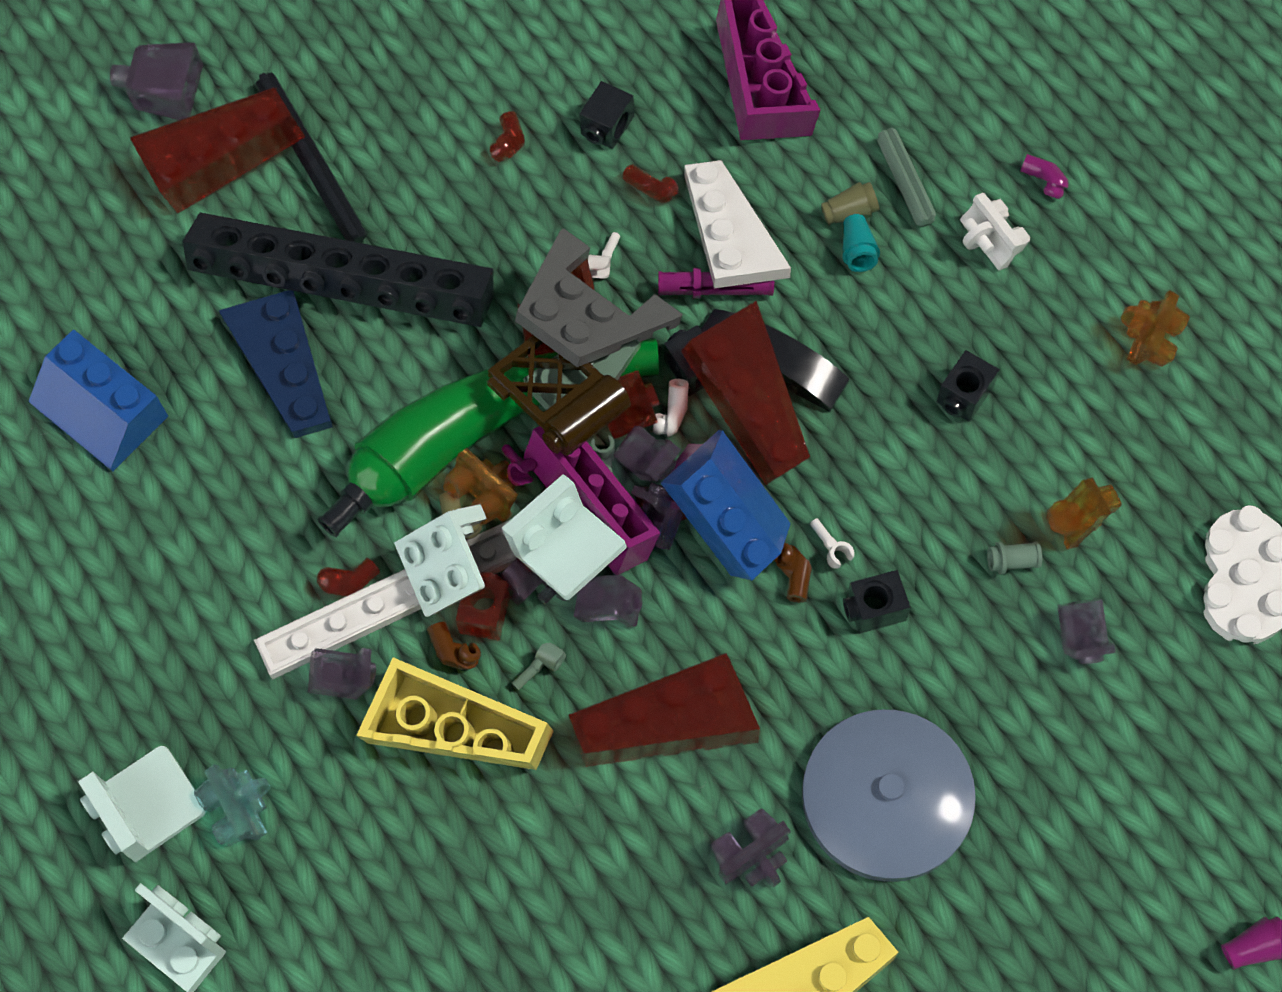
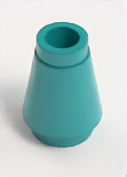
[842,214,880,272]

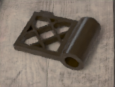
[487,335,631,456]

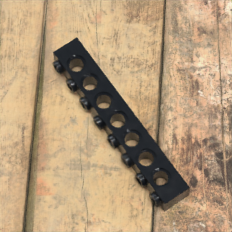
[182,212,494,327]

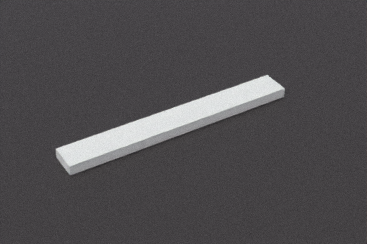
[254,519,522,680]

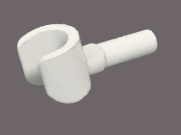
[588,232,620,279]
[810,518,854,569]

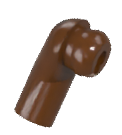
[774,543,812,603]
[427,622,481,671]

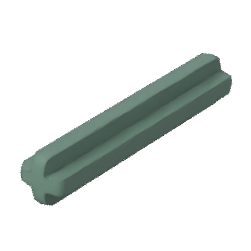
[877,128,936,227]

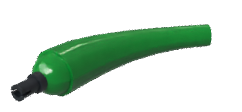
[317,338,659,538]

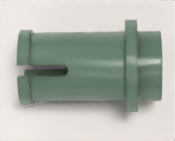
[987,541,1042,575]

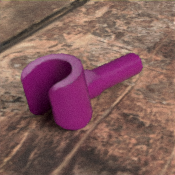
[502,444,536,486]

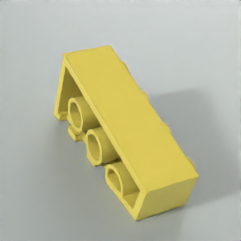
[356,658,553,770]
[712,917,899,992]

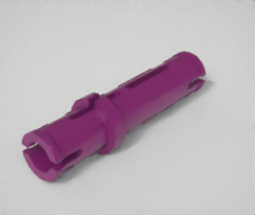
[658,268,774,299]

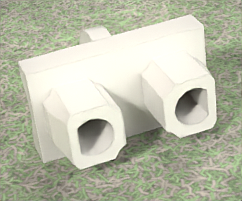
[960,193,1030,271]

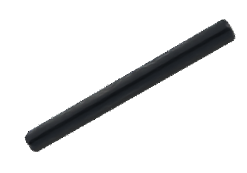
[256,72,367,243]

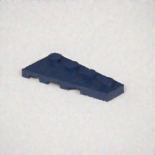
[218,290,333,438]

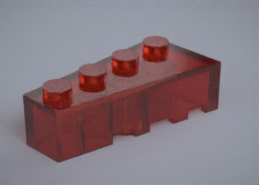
[130,87,305,213]
[681,301,810,485]
[568,653,760,767]

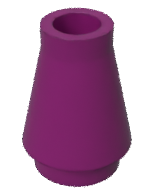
[1221,916,1282,970]

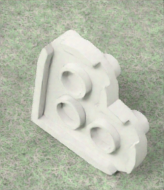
[1203,506,1282,644]

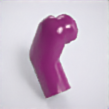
[1020,154,1069,199]

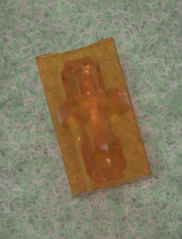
[1121,290,1190,367]
[443,448,518,525]
[1047,477,1121,549]

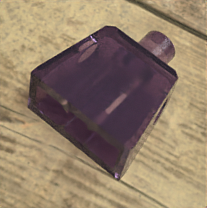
[110,42,203,122]

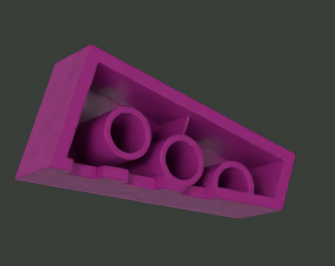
[716,0,821,140]

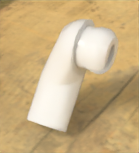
[653,379,689,437]

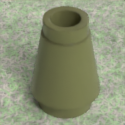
[821,182,880,225]

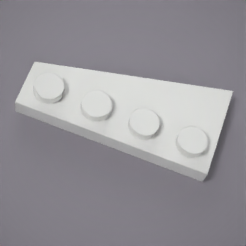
[684,160,791,289]

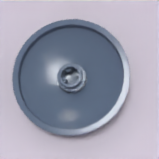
[802,709,975,882]

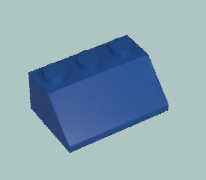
[29,329,168,472]
[661,430,791,580]

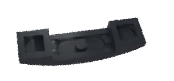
[701,309,849,412]

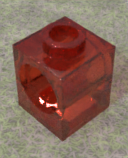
[608,370,660,439]
[455,572,510,641]

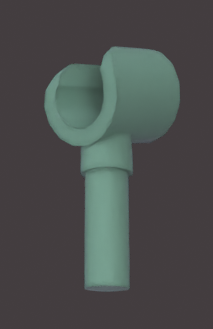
[591,435,615,473]
[512,643,566,690]

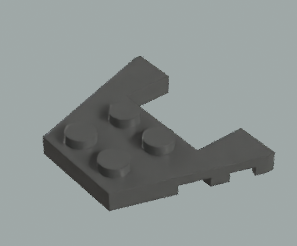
[515,228,682,367]

